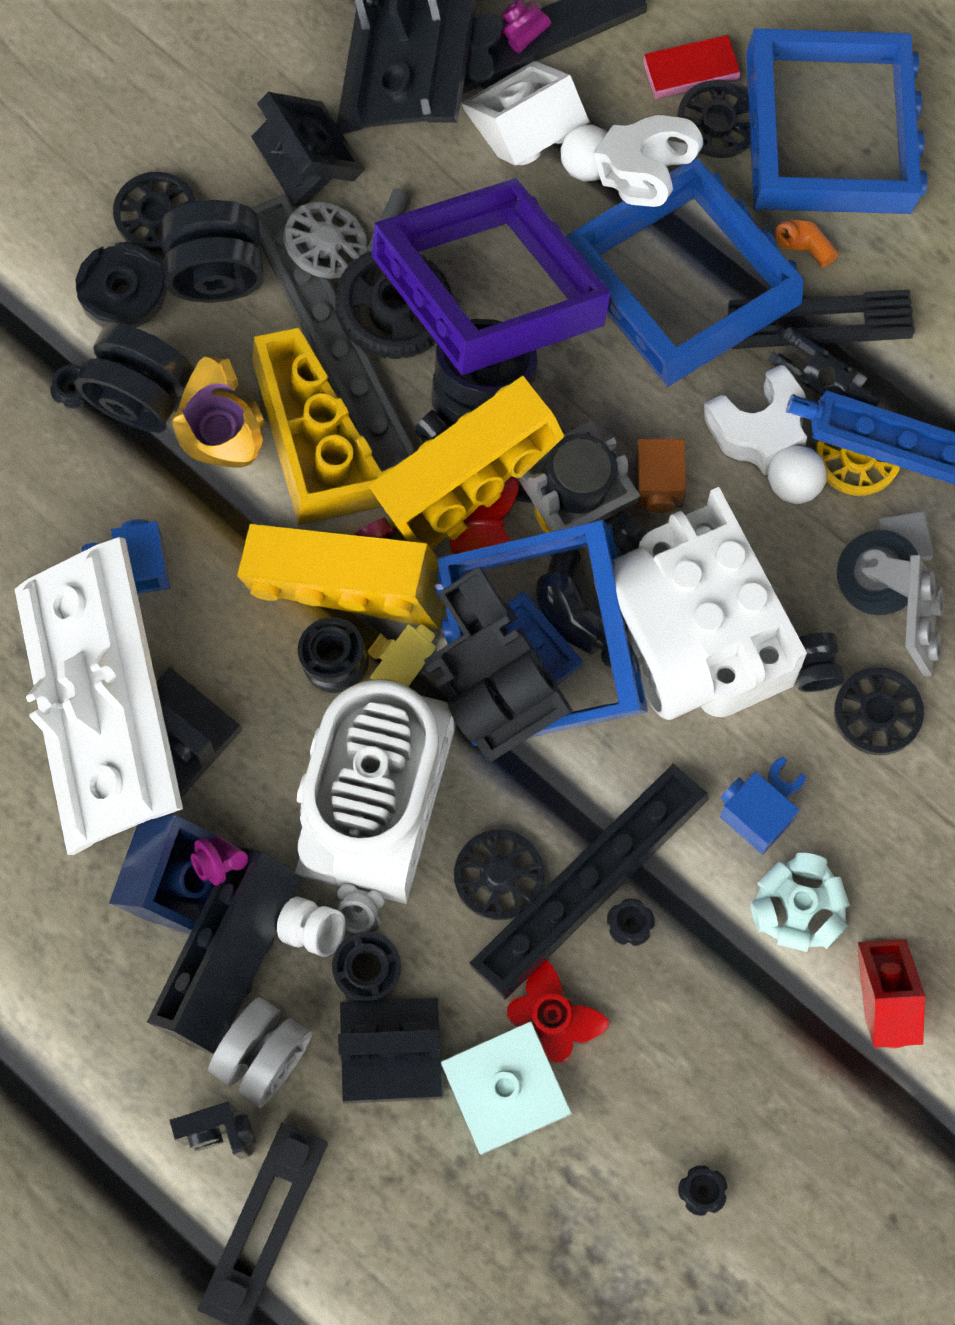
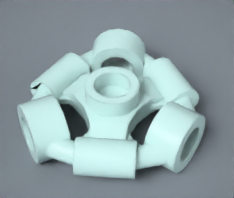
[750,853,850,952]

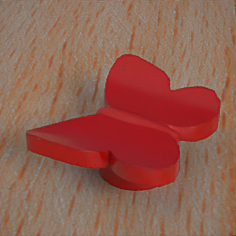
[449,478,519,565]
[507,960,610,1063]

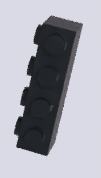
[147,846,302,1054]

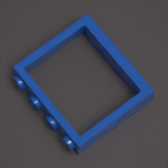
[746,28,927,214]
[565,157,805,387]
[435,520,648,746]

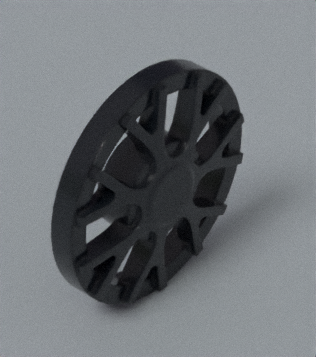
[677,81,750,158]
[113,172,196,251]
[834,668,924,755]
[454,830,544,921]

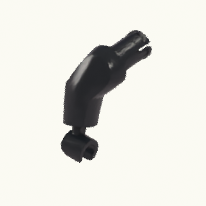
[536,549,612,668]

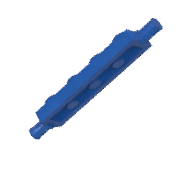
[786,390,955,485]

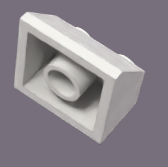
[461,61,590,166]

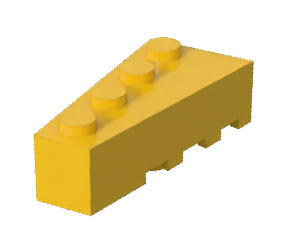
[252,328,384,525]
[368,376,565,557]
[237,524,445,630]

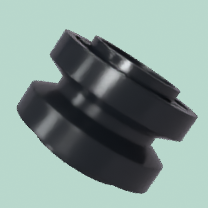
[298,617,369,693]
[332,932,401,1002]

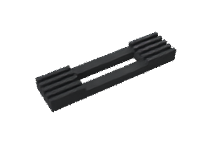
[728,289,915,349]
[197,1122,328,1325]

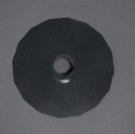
[75,242,167,328]

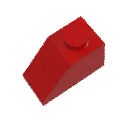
[858,939,925,1048]

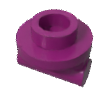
[501,0,551,53]
[191,836,248,886]

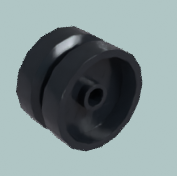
[160,200,264,303]
[431,319,538,427]
[75,323,194,433]

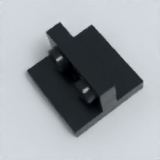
[251,92,365,206]
[156,667,242,798]
[338,998,442,1104]

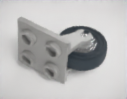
[837,530,944,676]

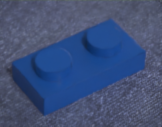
[505,591,583,685]

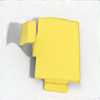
[367,624,437,687]

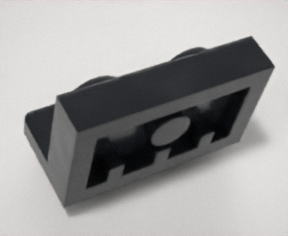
[169,1101,256,1160]

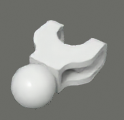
[561,115,703,207]
[704,365,827,505]

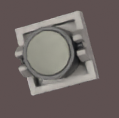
[517,420,640,532]

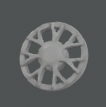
[283,202,367,279]

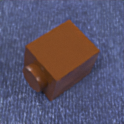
[636,439,686,513]

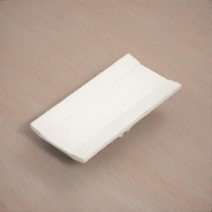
[15,537,183,855]

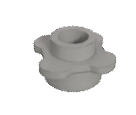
[335,883,385,933]

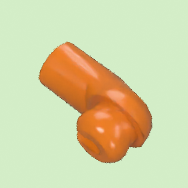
[774,220,839,268]

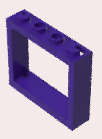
[372,178,611,375]

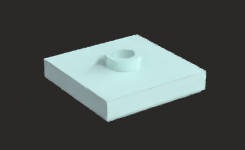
[441,1022,572,1155]

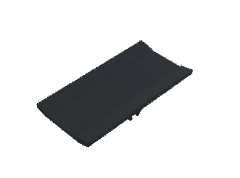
[337,0,477,134]

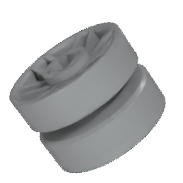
[208,996,312,1108]

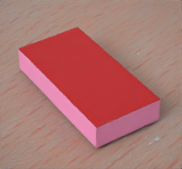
[643,34,740,99]

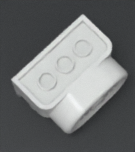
[594,487,807,720]
[295,680,456,904]

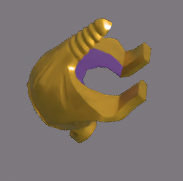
[172,356,266,468]

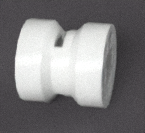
[277,897,346,957]

